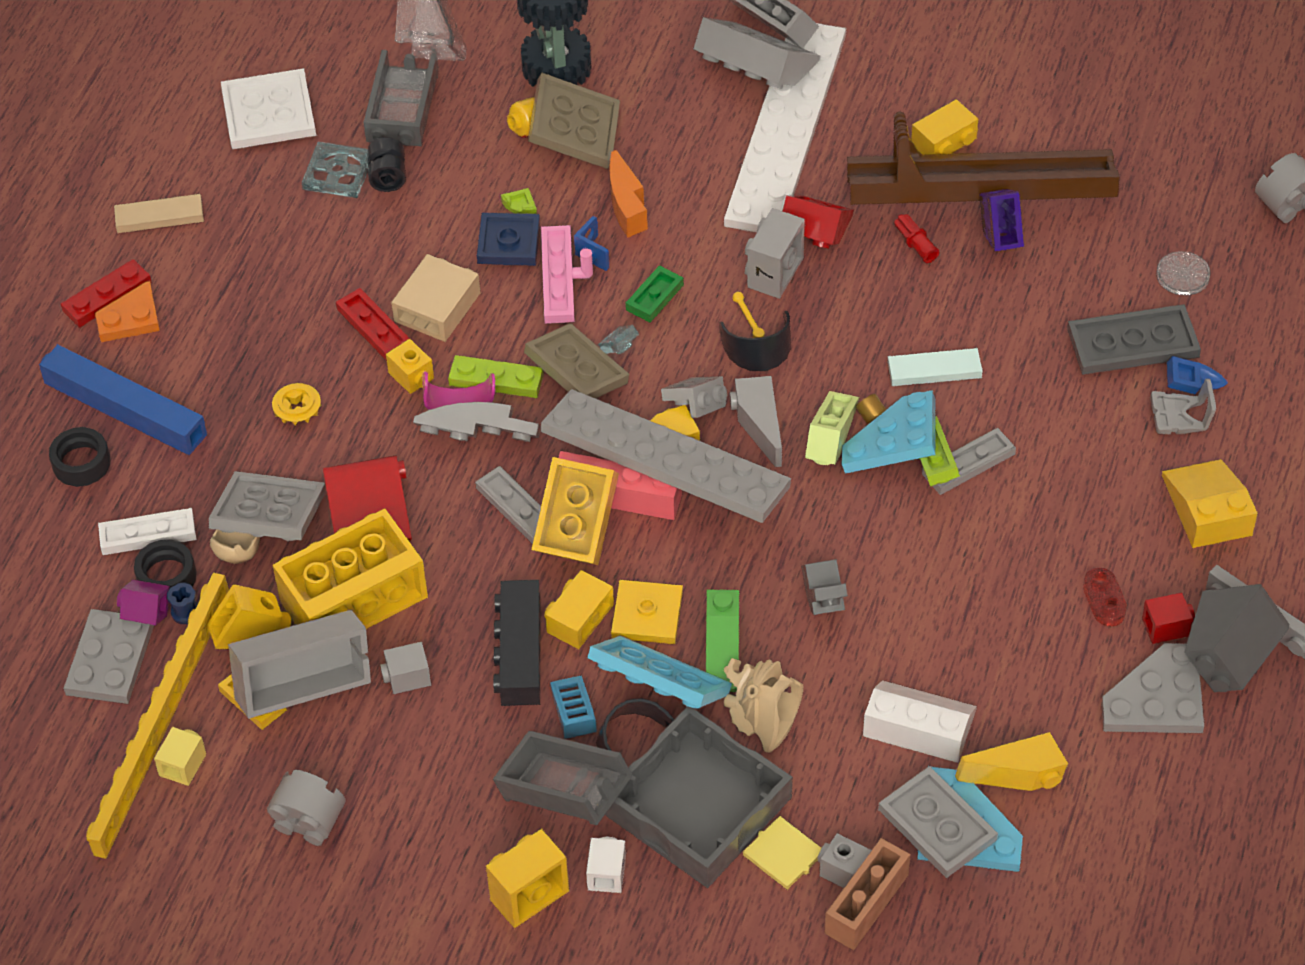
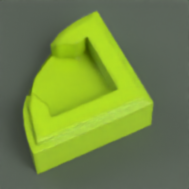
[501,188,537,214]

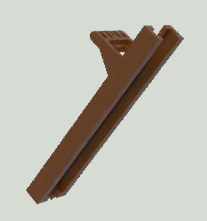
[847,111,1120,205]

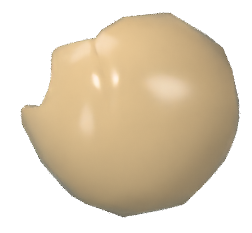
[210,530,260,564]

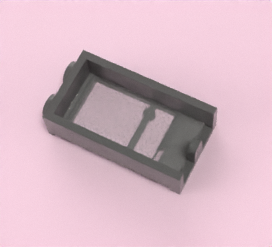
[364,50,439,146]
[493,731,633,825]

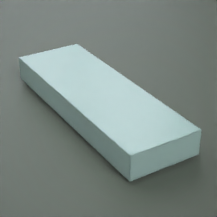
[887,348,982,386]

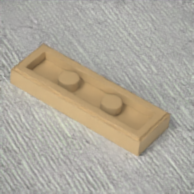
[114,194,204,233]

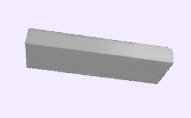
[922,428,1016,495]
[475,466,541,544]

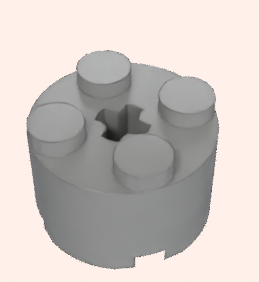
[1255,153,1305,223]
[267,770,346,846]

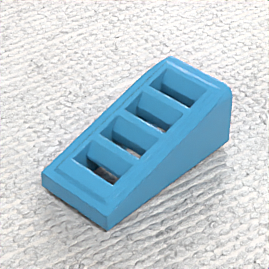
[550,675,597,739]

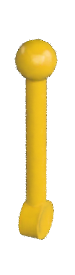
[732,292,765,338]

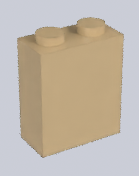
[391,254,480,342]

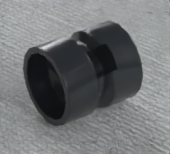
[367,137,406,192]

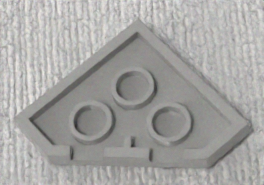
[1102,643,1204,733]

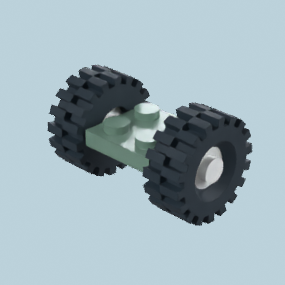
[517,0,591,87]

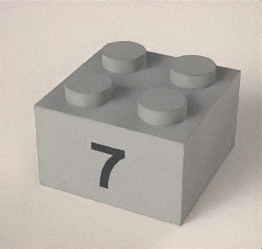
[745,208,805,299]

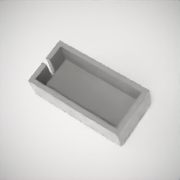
[228,610,371,719]

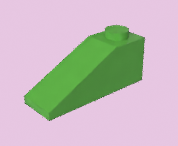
[706,590,739,692]

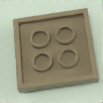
[528,73,620,169]

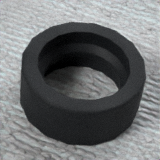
[49,427,110,487]
[133,540,197,589]

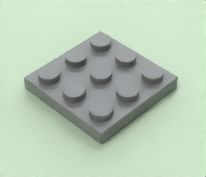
[209,471,325,541]

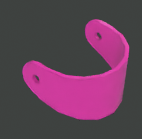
[422,371,495,410]

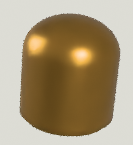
[856,394,886,424]

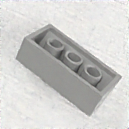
[694,17,820,89]

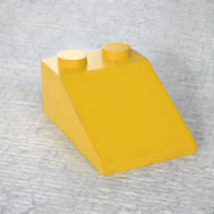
[1162,459,1258,548]

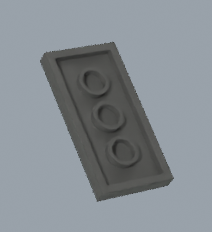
[1067,304,1201,375]

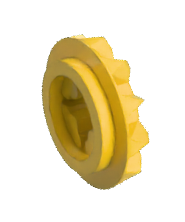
[272,383,321,426]

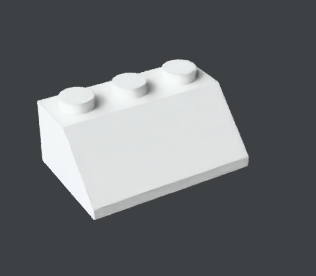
[863,680,977,763]

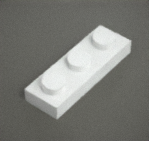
[98,508,197,555]

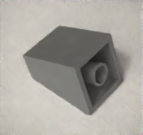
[1184,584,1290,692]

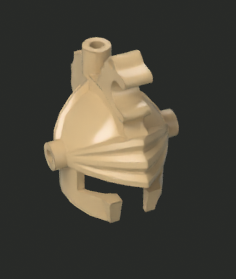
[724,658,804,753]

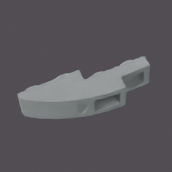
[413,402,541,442]

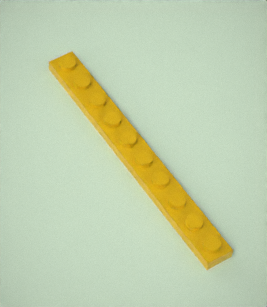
[86,573,229,859]

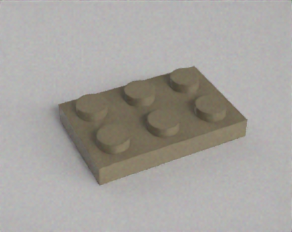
[524,323,630,399]

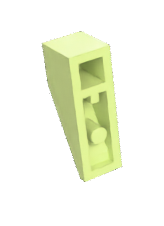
[805,391,859,465]

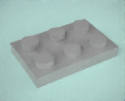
[64,609,154,704]
[878,766,998,878]

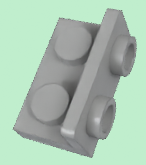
[661,376,727,418]

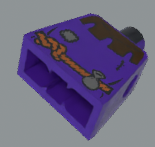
[979,189,1024,251]

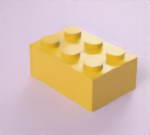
[532,457,619,565]

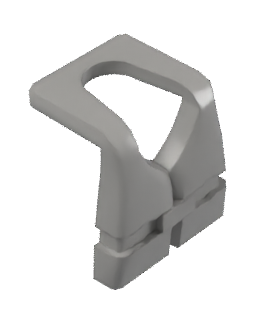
[1150,379,1216,434]

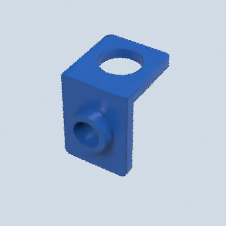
[574,216,609,271]

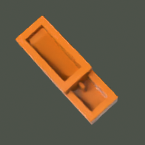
[610,150,648,238]

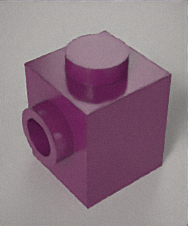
[117,580,169,625]

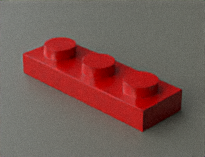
[61,259,152,328]
[336,288,410,361]

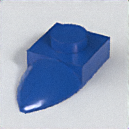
[1167,356,1228,394]

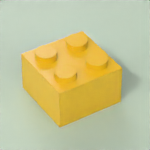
[486,829,569,929]

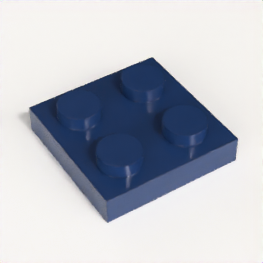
[477,213,540,266]

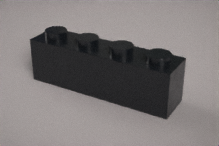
[493,580,541,706]

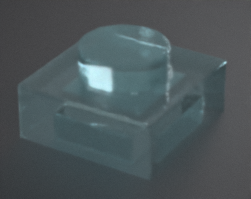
[598,325,639,354]

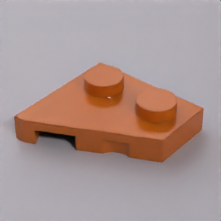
[95,281,160,342]

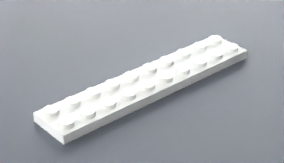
[724,23,846,233]

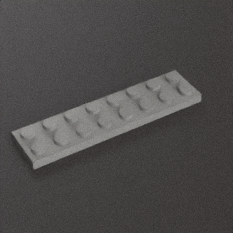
[541,389,791,523]

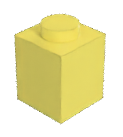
[154,727,206,786]

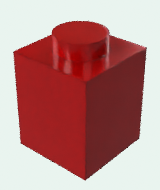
[1142,592,1195,644]

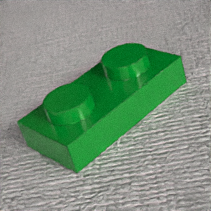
[626,265,684,323]

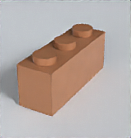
[825,838,910,950]

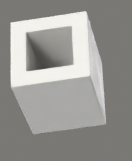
[586,837,626,893]

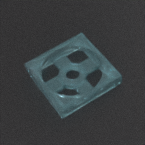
[302,142,369,198]

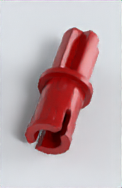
[894,214,940,263]

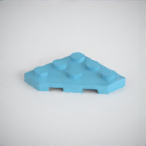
[842,390,935,474]
[918,766,1023,872]

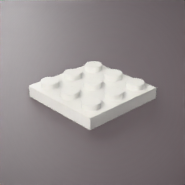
[221,68,316,149]

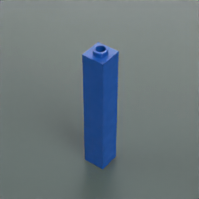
[39,344,207,455]

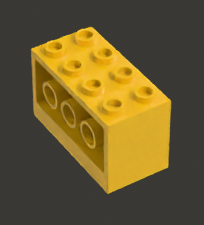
[273,509,428,629]

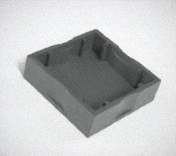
[605,706,793,888]

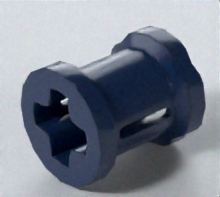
[167,583,198,624]

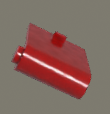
[323,455,412,540]

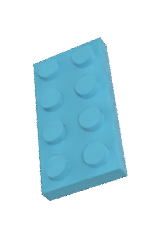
[587,636,732,708]

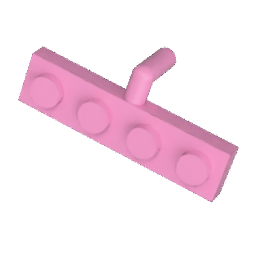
[541,225,593,324]

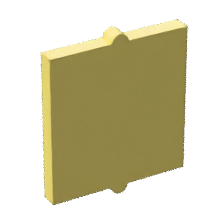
[743,816,821,890]

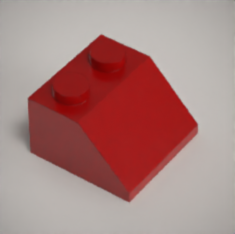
[782,195,854,249]

